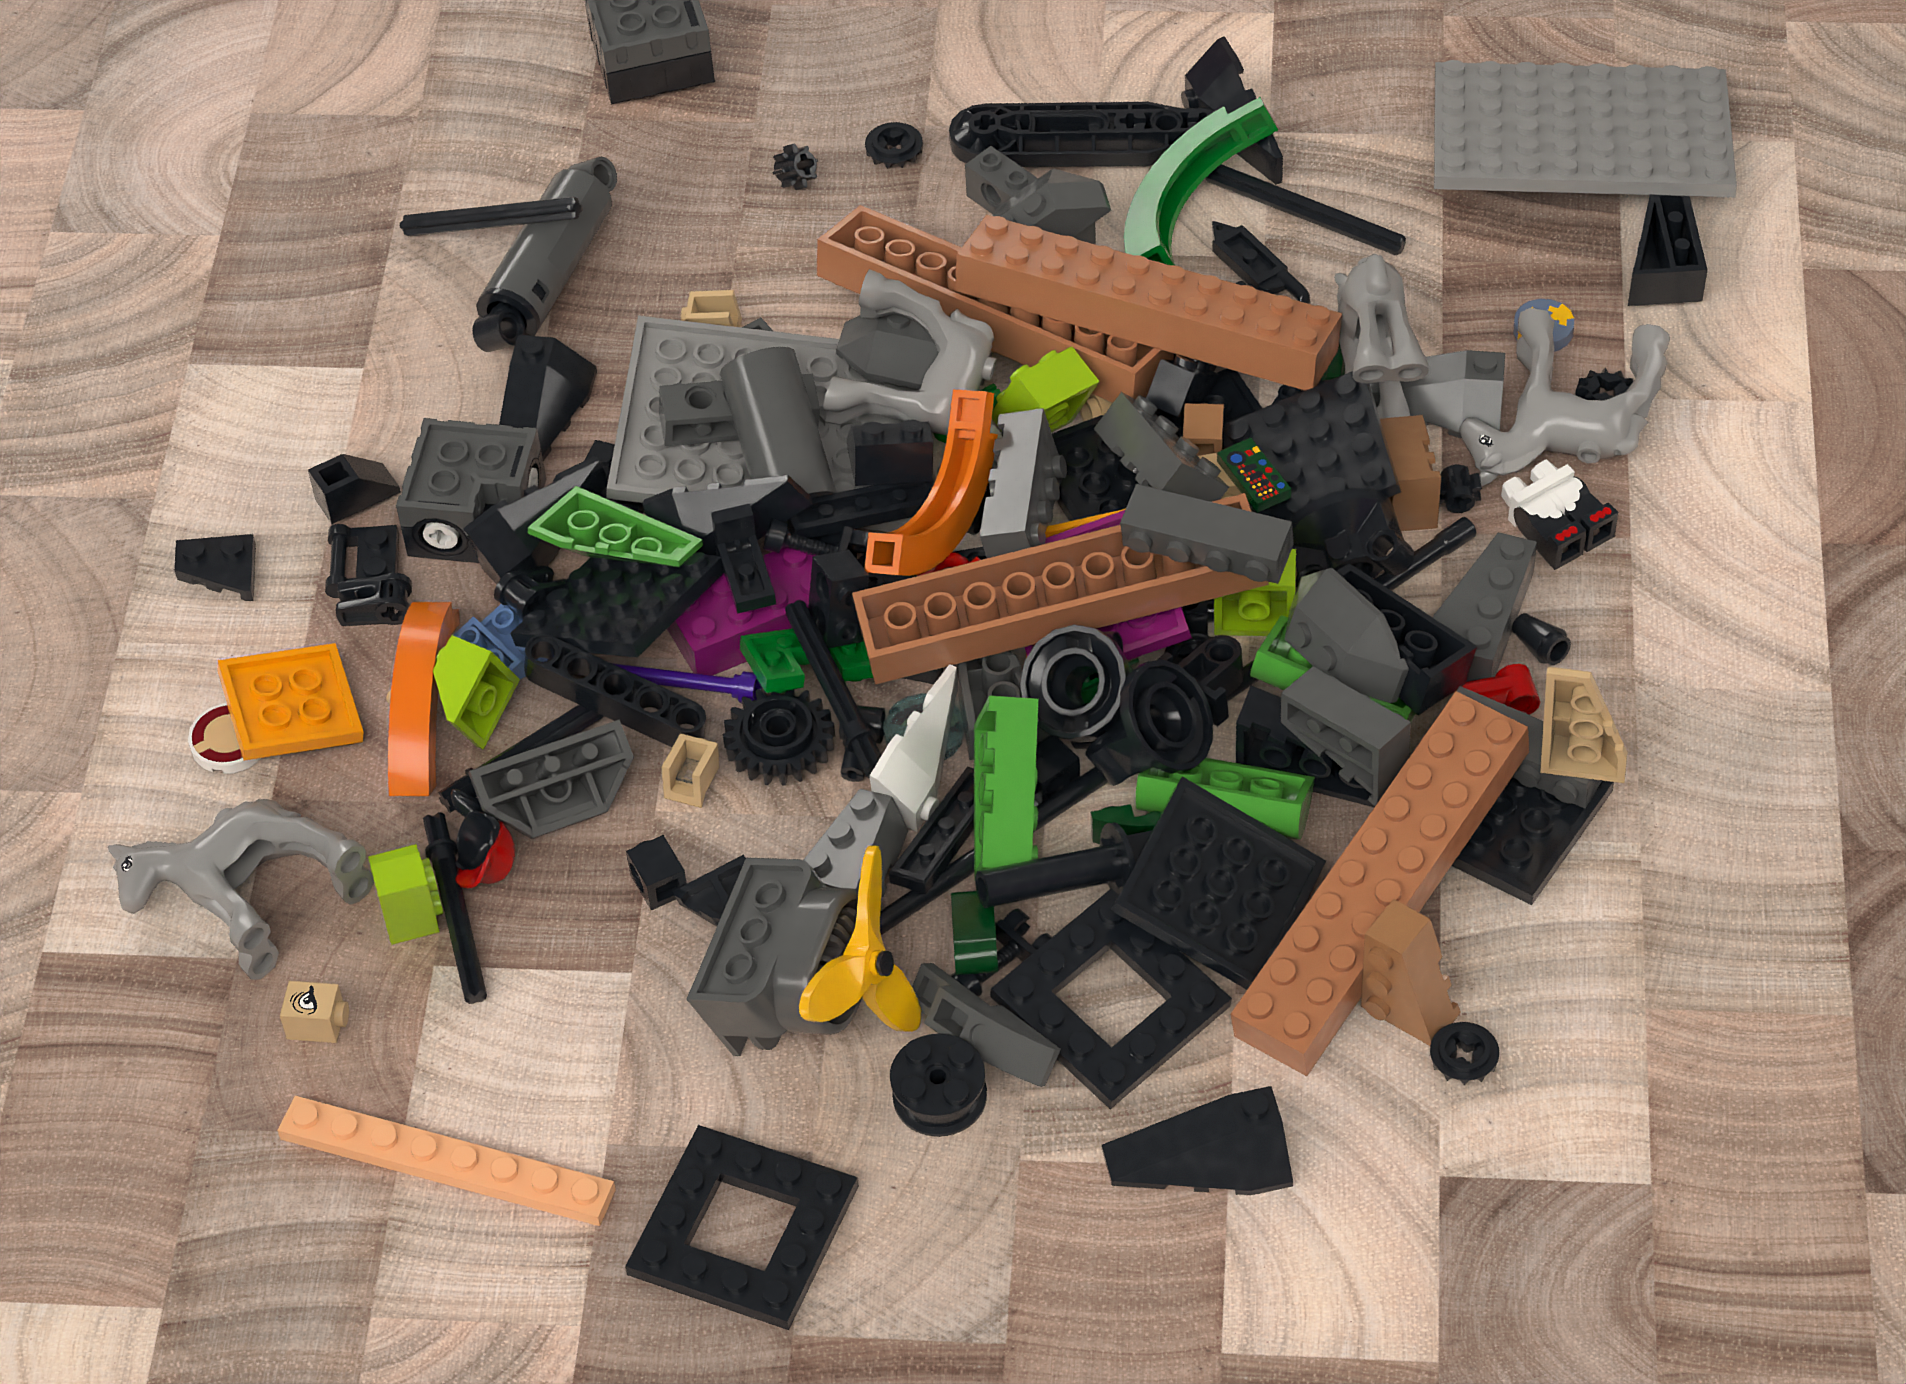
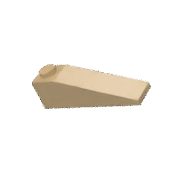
[1540,667,1628,783]

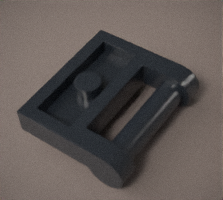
[325,524,399,598]

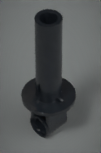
[975,822,1152,908]

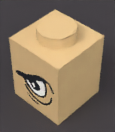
[280,981,349,1043]

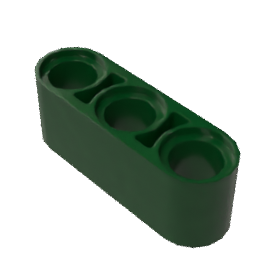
[951,891,998,975]

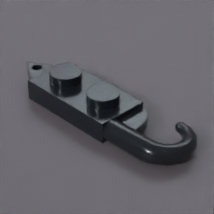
[1212,221,1310,304]

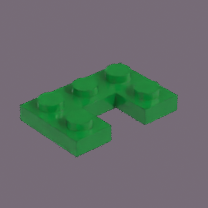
[740,628,873,693]

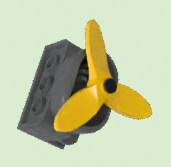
[686,846,921,1056]

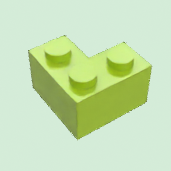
[368,844,444,945]

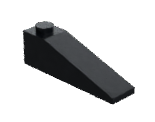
[1181,36,1283,185]
[499,335,597,461]
[463,456,608,584]
[643,475,813,555]
[1102,1086,1293,1196]

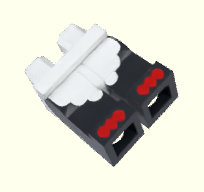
[1501,459,1619,570]

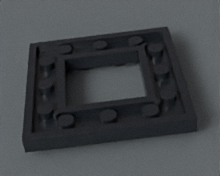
[990,888,1232,1109]
[625,1125,859,1330]

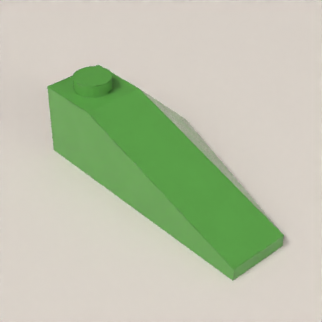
[528,486,703,567]

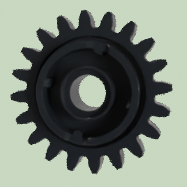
[722,689,836,786]

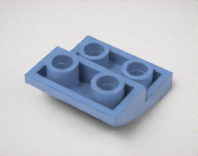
[453,604,549,680]

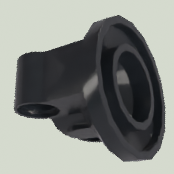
[1289,488,1414,588]
[1020,625,1130,749]
[1085,659,1213,786]

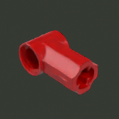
[1453,663,1541,715]

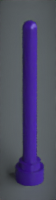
[578,663,762,703]

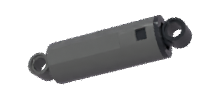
[472,156,617,352]

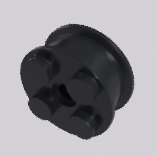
[890,1034,987,1137]

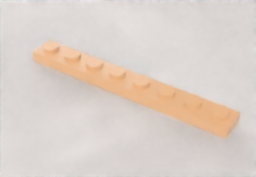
[277,1096,616,1226]

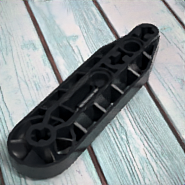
[949,101,1215,167]

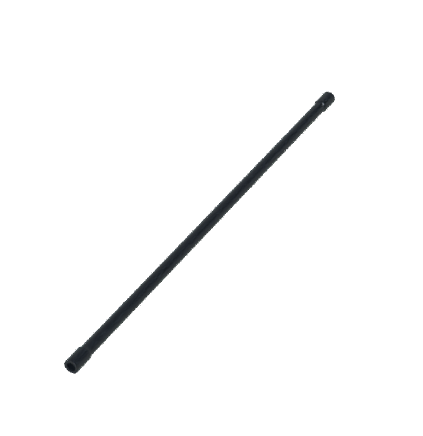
[880,517,1476,935]

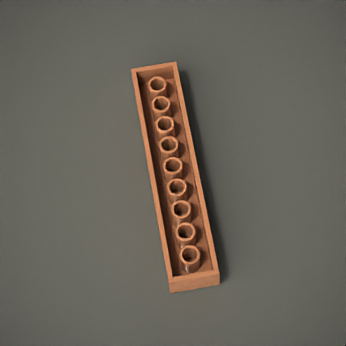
[817,205,1174,403]
[955,214,1343,391]
[852,493,1269,685]
[1230,691,1529,1076]

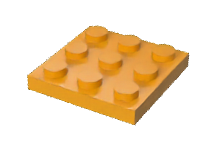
[217,643,364,761]

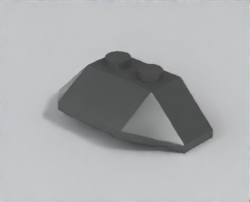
[993,168,1111,237]
[836,314,992,389]
[1285,568,1409,703]
[468,719,634,839]

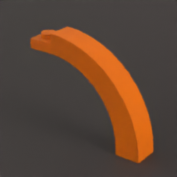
[864,389,998,576]
[388,602,460,796]

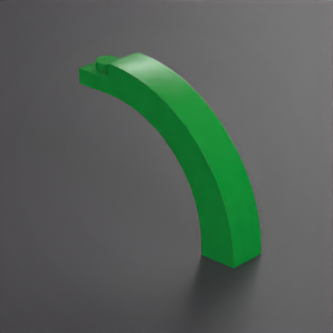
[1124,97,1278,265]

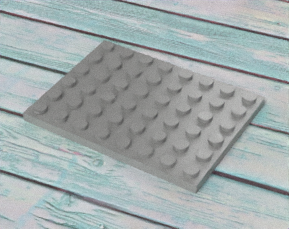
[1434,60,1737,197]
[607,316,919,532]

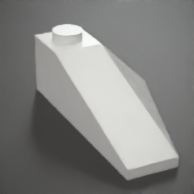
[870,664,958,832]

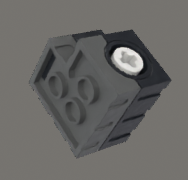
[584,0,715,104]
[396,418,546,563]

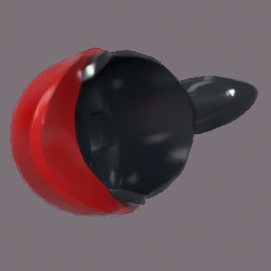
[451,789,516,888]

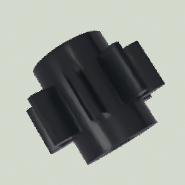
[772,143,818,190]
[1439,464,1482,513]

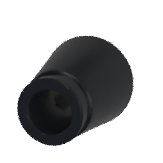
[1512,613,1571,665]

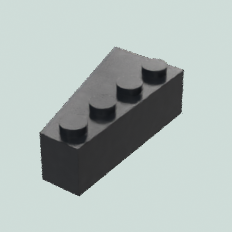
[1336,563,1477,716]
[1236,685,1375,807]

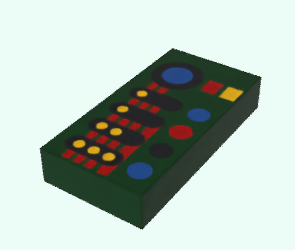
[1217,438,1291,513]

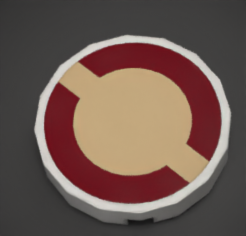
[188,703,261,774]

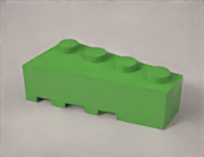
[974,696,1038,881]

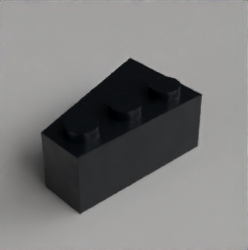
[1628,194,1708,306]

